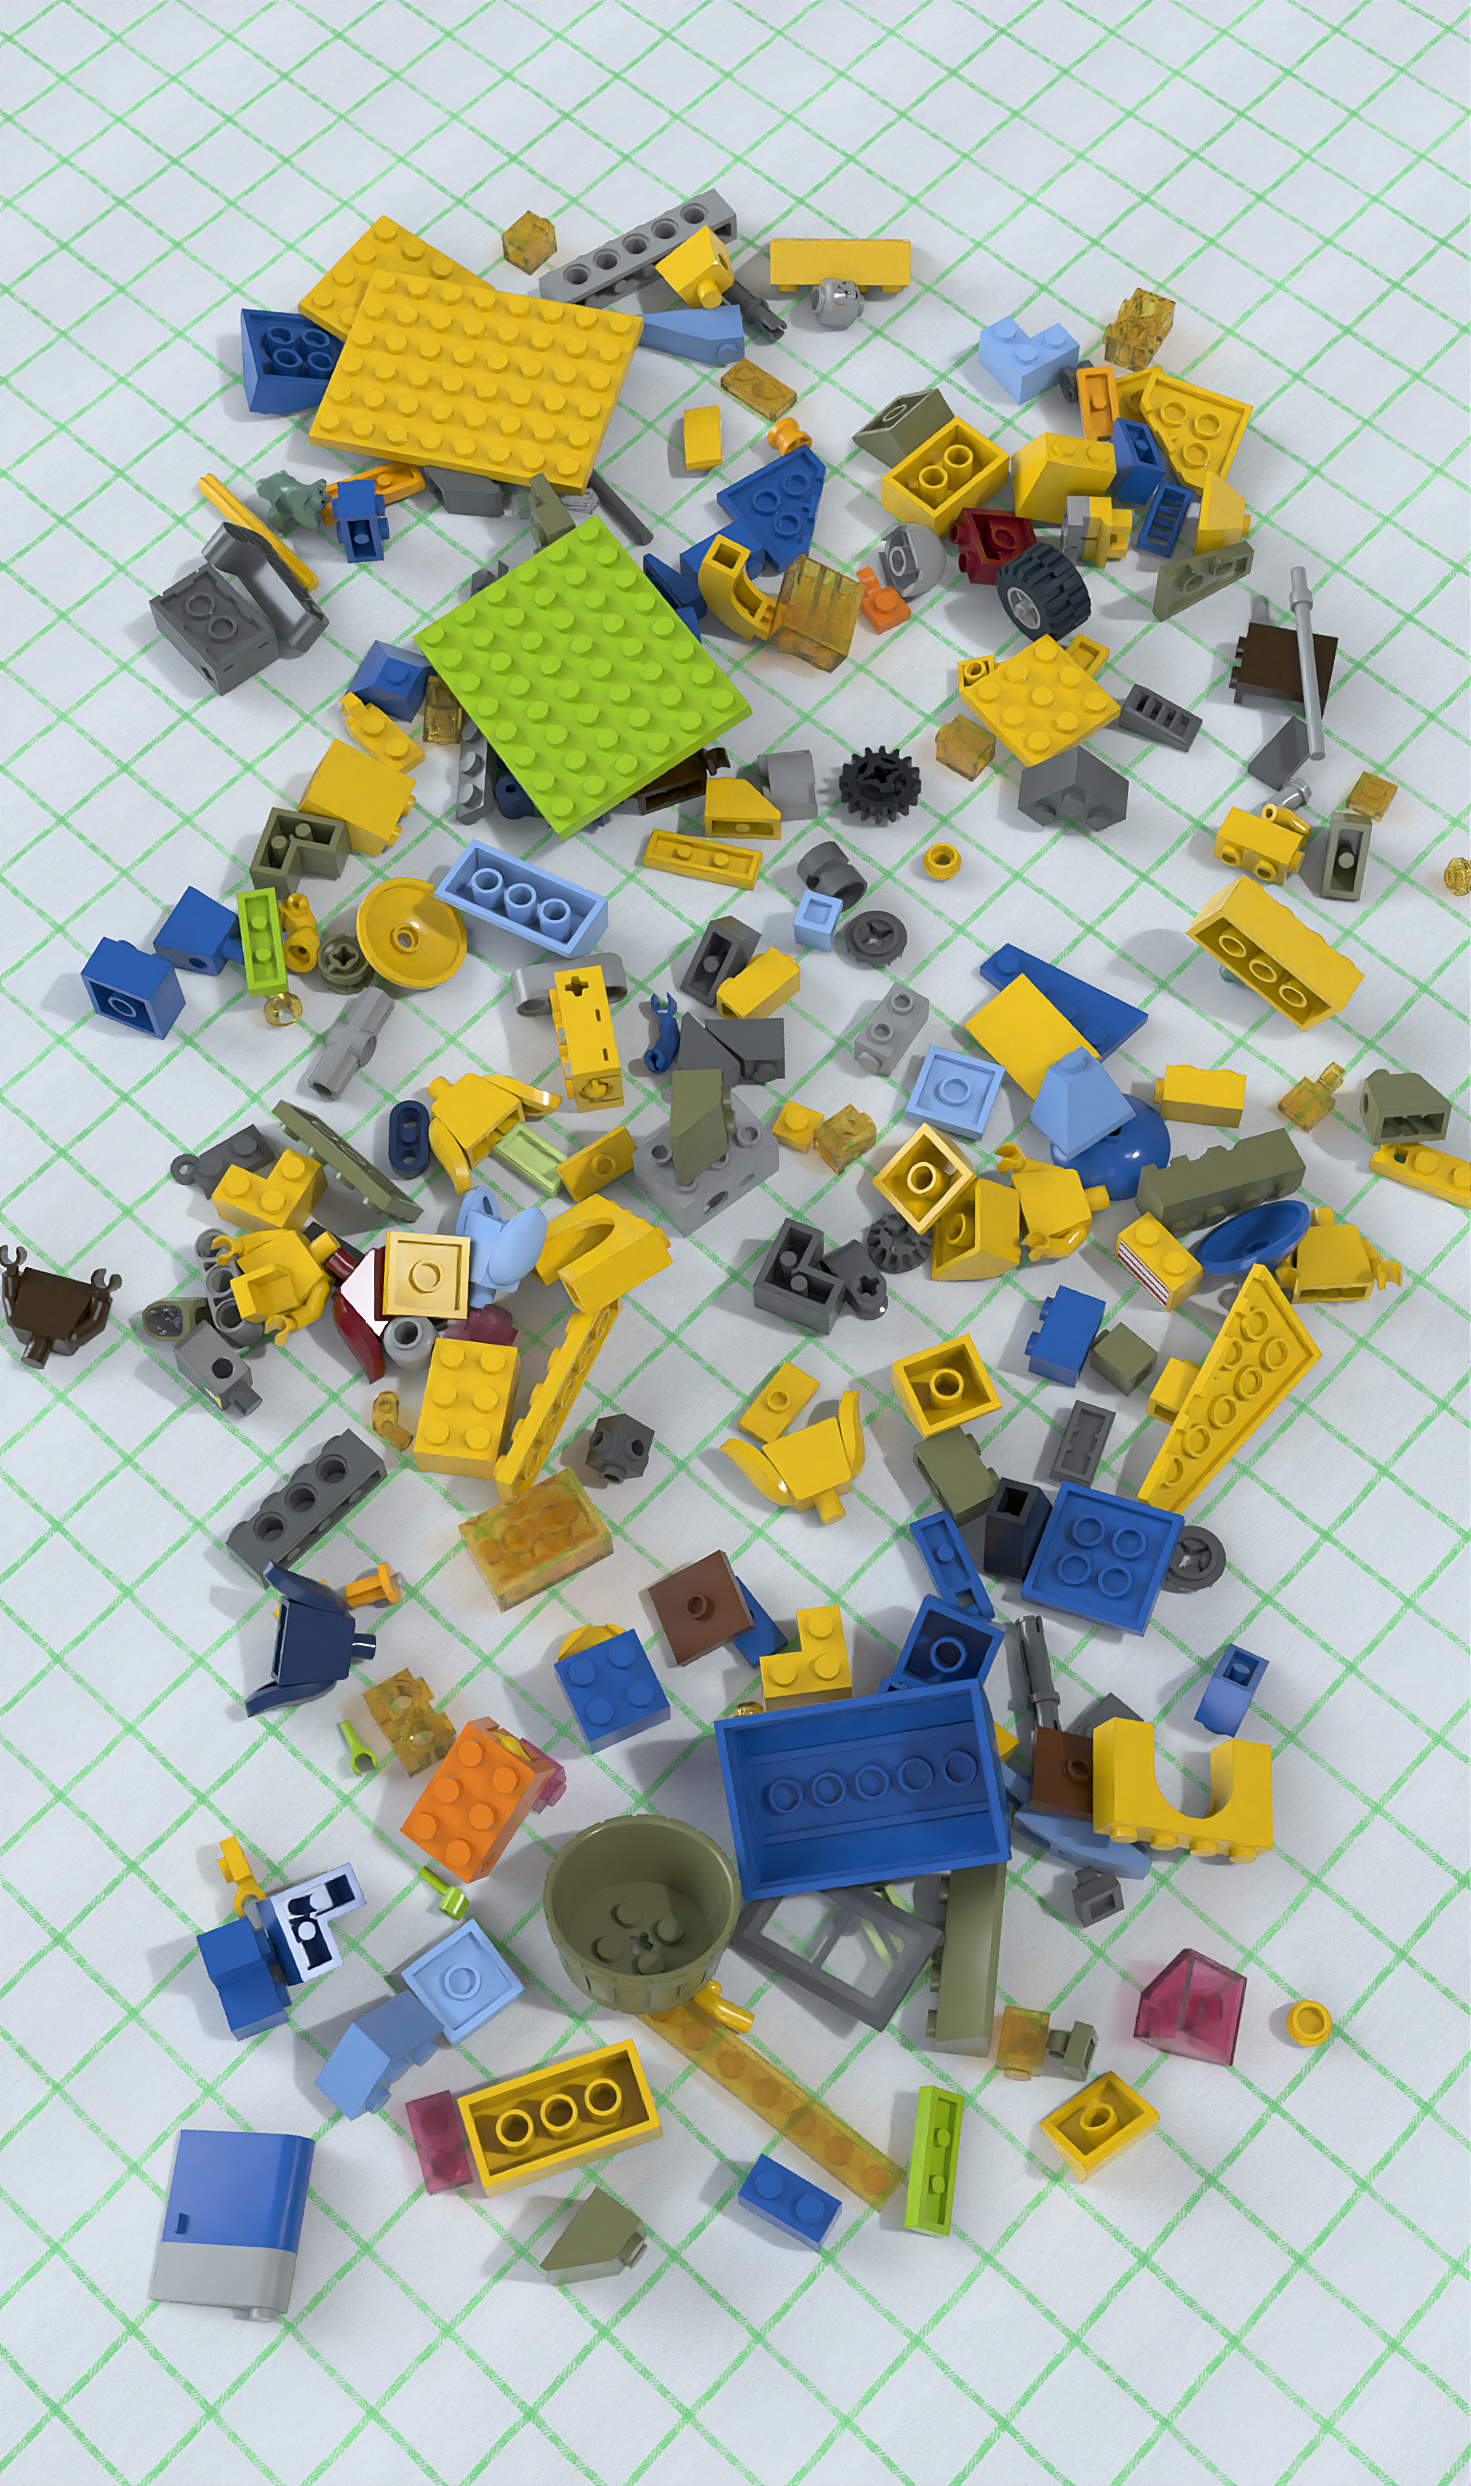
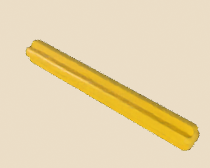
[198,473,319,593]

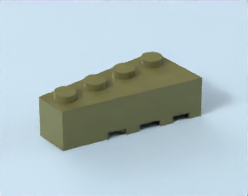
[1135,1128,1306,1240]

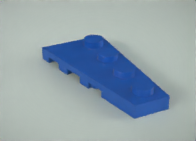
[980,943,1148,1063]

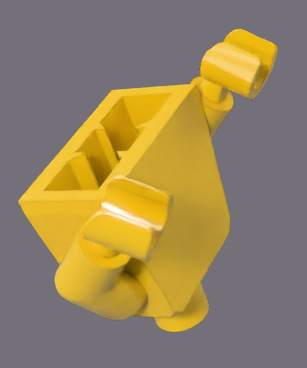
[995,1142,1110,1262]
[1274,1207,1403,1304]
[210,1228,341,1346]

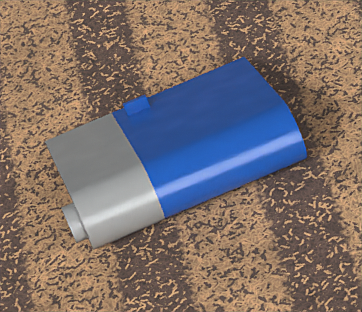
[151,2129,316,2322]

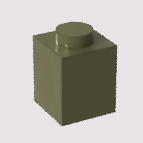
[1090,1322,1158,1397]

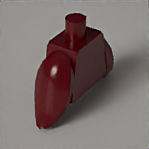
[325,1246,396,1385]

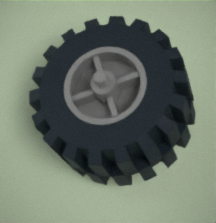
[996,542,1091,642]

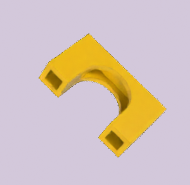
[530,1193,674,1316]
[1093,1717,1273,1863]

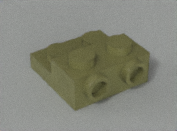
[527,473,576,555]

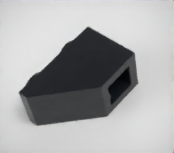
[983,1477,1053,1583]

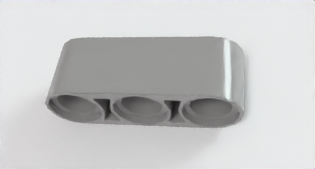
[510,952,628,1017]
[194,1228,264,1346]

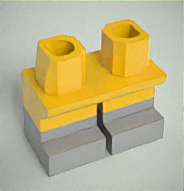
[1060,496,1132,569]

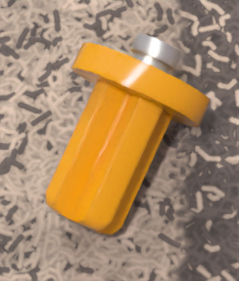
[344,1561,406,1609]

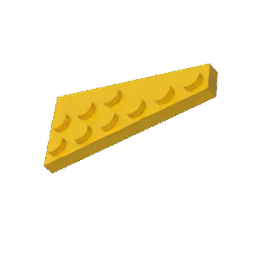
[1137,1263,1323,1515]

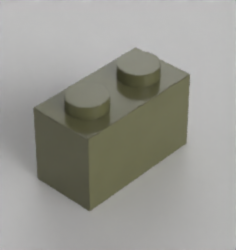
[913,1426,1000,1529]

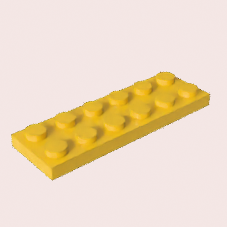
[493,1297,622,1517]

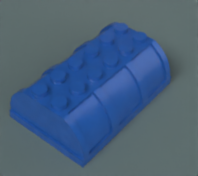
[713,1677,1012,1901]

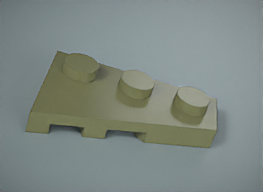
[1152,541,1255,622]

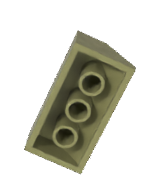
[926,1861,1007,2058]

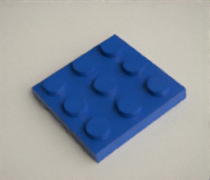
[1020,1480,1185,1638]

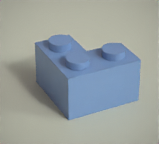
[314,1990,445,2121]

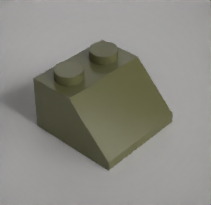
[851,388,955,469]
[670,1069,736,1186]
[539,2187,648,2286]

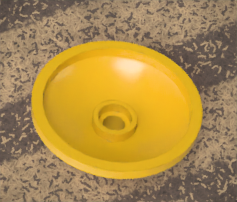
[356,877,468,989]

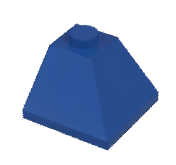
[344,640,438,723]

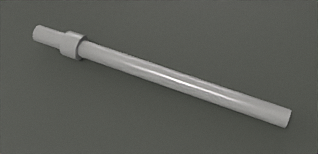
[1289,566,1325,761]

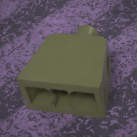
[1359,1069,1452,1145]

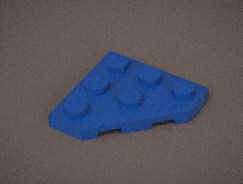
[717,444,826,574]

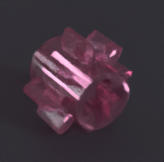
[463,1304,518,1346]

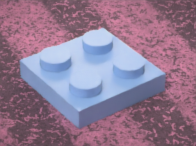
[905,1045,1006,1141]
[400,1918,527,2048]

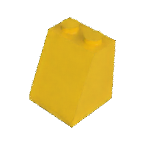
[1010,432,1117,524]
[296,738,416,856]

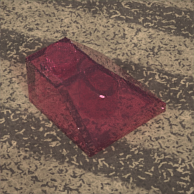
[1133,1948,1247,2067]

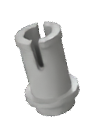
[1261,778,1312,810]

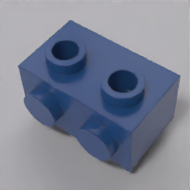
[331,479,390,563]

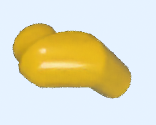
[693,1979,754,2035]

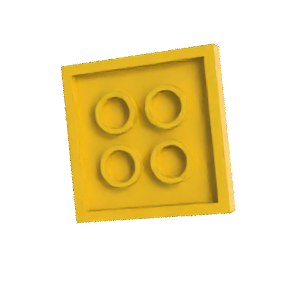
[961,634,1121,768]

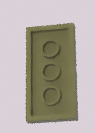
[271,1100,424,1223]

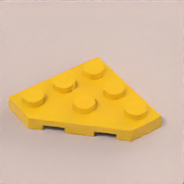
[1139,370,1254,496]

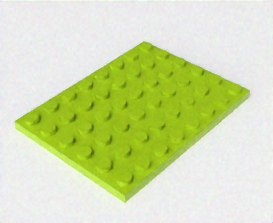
[412,514,753,842]

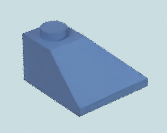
[1029,1046,1136,1160]

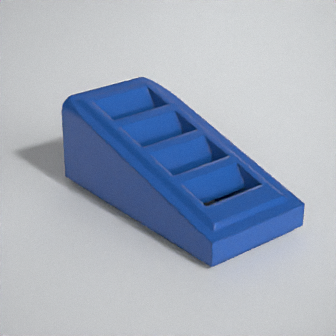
[1136,480,1195,558]
[643,553,708,621]

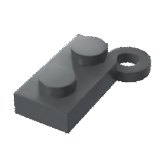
[170,1124,276,1200]

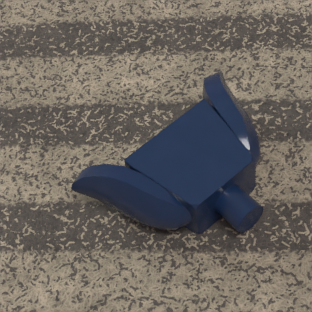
[245,1558,376,1718]

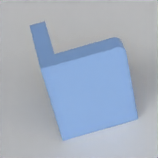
[793,890,843,952]

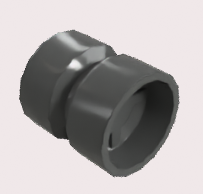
[797,841,867,913]

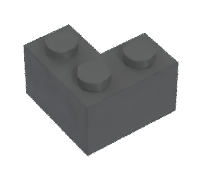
[1018,745,1129,832]
[753,1217,845,1336]

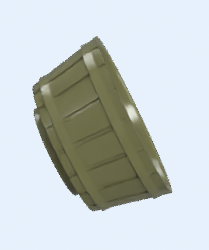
[543,1814,741,2014]

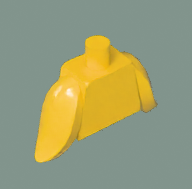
[427,1073,563,1196]
[718,1390,865,1525]

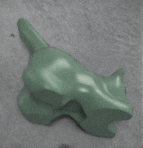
[256,470,332,530]

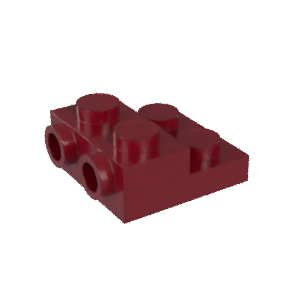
[949,507,1037,585]

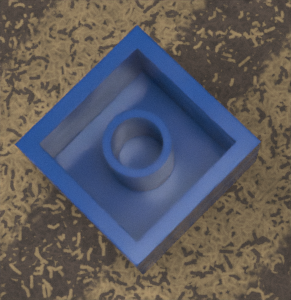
[80,936,186,1040]
[891,1593,1008,1688]
[554,1628,671,1755]

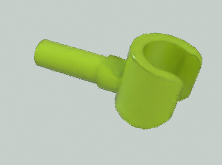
[340,1720,378,1777]
[418,1866,469,1920]

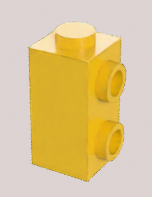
[1213,806,1305,886]
[716,946,800,1019]
[1153,1064,1247,1129]

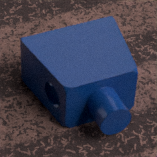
[153,886,245,976]

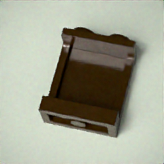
[1229,622,1339,719]

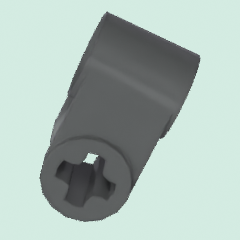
[819,1239,888,1320]

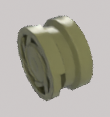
[317,933,375,995]

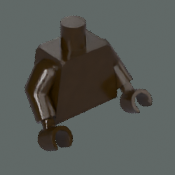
[619,747,731,816]
[0,1245,122,1369]

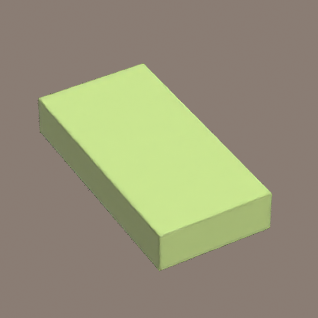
[492,1121,568,1199]

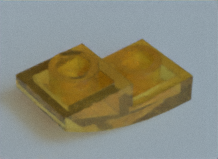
[423,676,463,745]

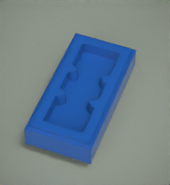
[732,1576,788,1669]

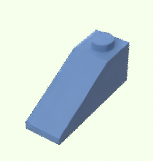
[635,304,745,364]

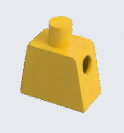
[655,224,735,309]

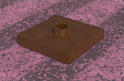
[648,1550,756,1667]
[1027,1726,1093,1823]

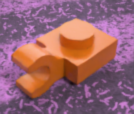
[855,566,911,635]

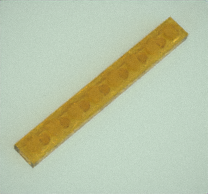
[633,1999,908,2213]

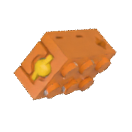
[399,1716,556,1884]

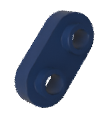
[388,1100,431,1178]

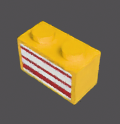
[1114,1211,1204,1313]

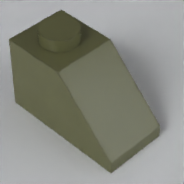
[1320,811,1372,901]

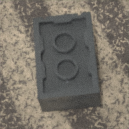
[149,562,281,696]

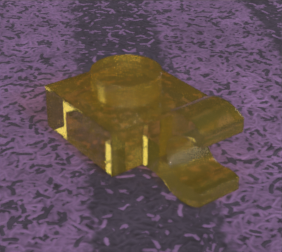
[1277,1062,1346,1134]

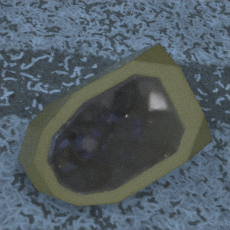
[142,1297,216,1342]

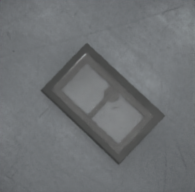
[729,1884,944,2033]

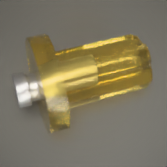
[263,992,303,1027]

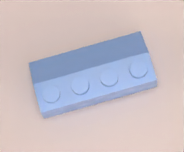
[434,839,608,959]

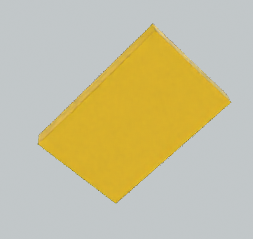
[963,973,1102,1103]

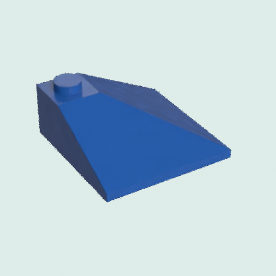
[240,308,345,415]

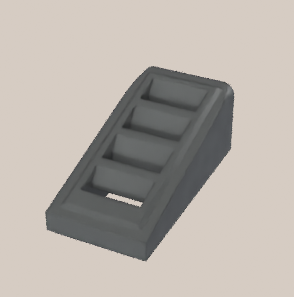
[1119,683,1203,752]

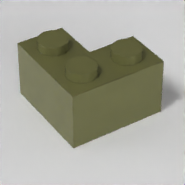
[249,807,351,900]

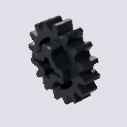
[839,746,922,824]

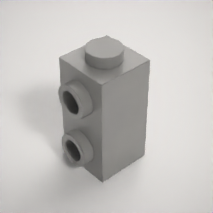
[855,982,929,1077]

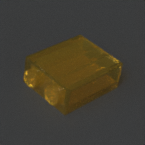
[766,554,865,674]

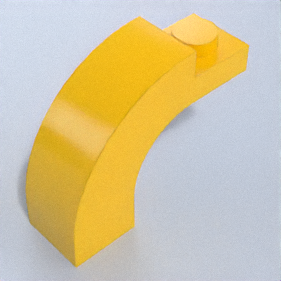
[698,534,805,651]

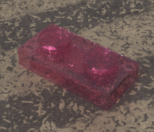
[405,2090,474,2196]

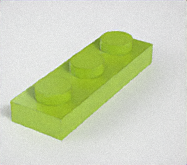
[236,887,289,998]
[904,2085,964,2237]

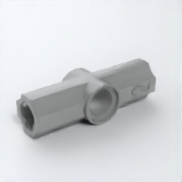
[307,986,395,1100]

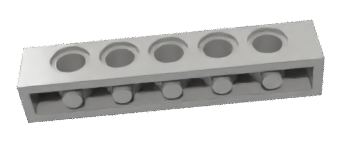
[539,188,737,309]

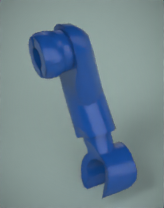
[644,992,680,1074]

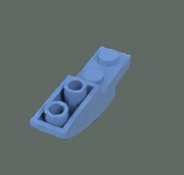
[1001,1762,1153,1880]

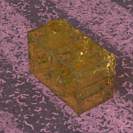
[1102,287,1176,372]
[362,1668,456,1778]

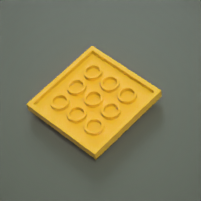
[298,214,495,342]

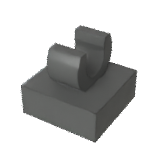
[1072,1865,1124,1928]

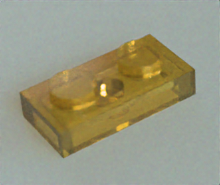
[720,357,797,423]

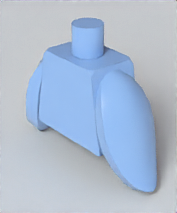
[455,1185,547,1311]

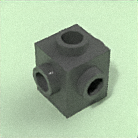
[585,1413,655,1483]

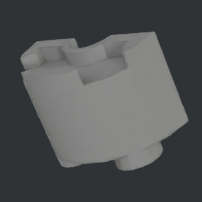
[757,750,818,822]

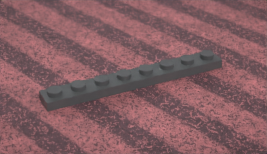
[456,560,509,825]

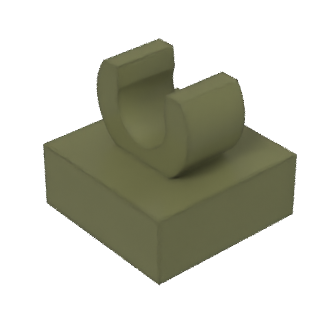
[1045,2020,1099,2082]

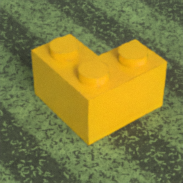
[211,1148,328,1233]
[759,1604,852,1712]

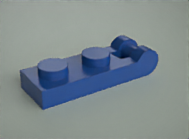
[909,1509,995,1620]

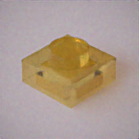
[1345,771,1398,823]

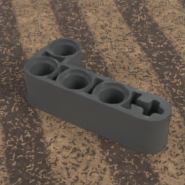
[201,522,330,652]

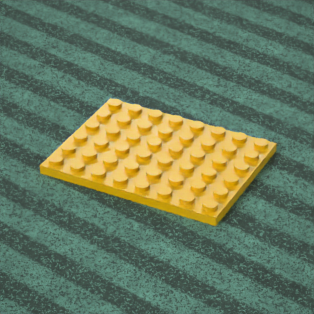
[308,268,645,497]

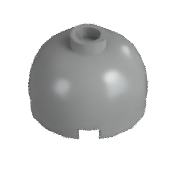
[878,522,947,598]

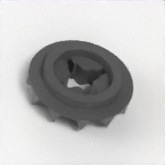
[845,911,907,968]
[867,1212,932,1272]
[1165,1525,1226,1593]

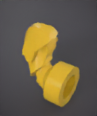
[278,893,321,973]

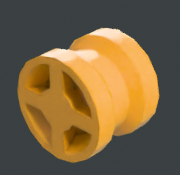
[767,417,812,457]

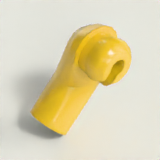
[1261,804,1311,848]

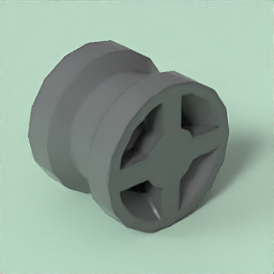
[1058,359,1094,403]

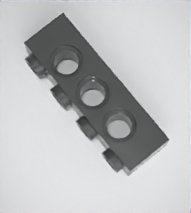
[225,1428,388,1590]

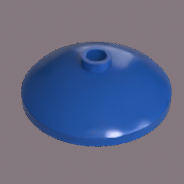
[1050,1093,1171,1201]
[1194,1200,1312,1277]

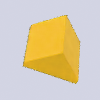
[1039,2071,1161,2184]

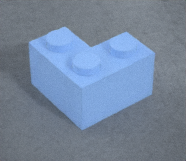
[979,316,1080,405]

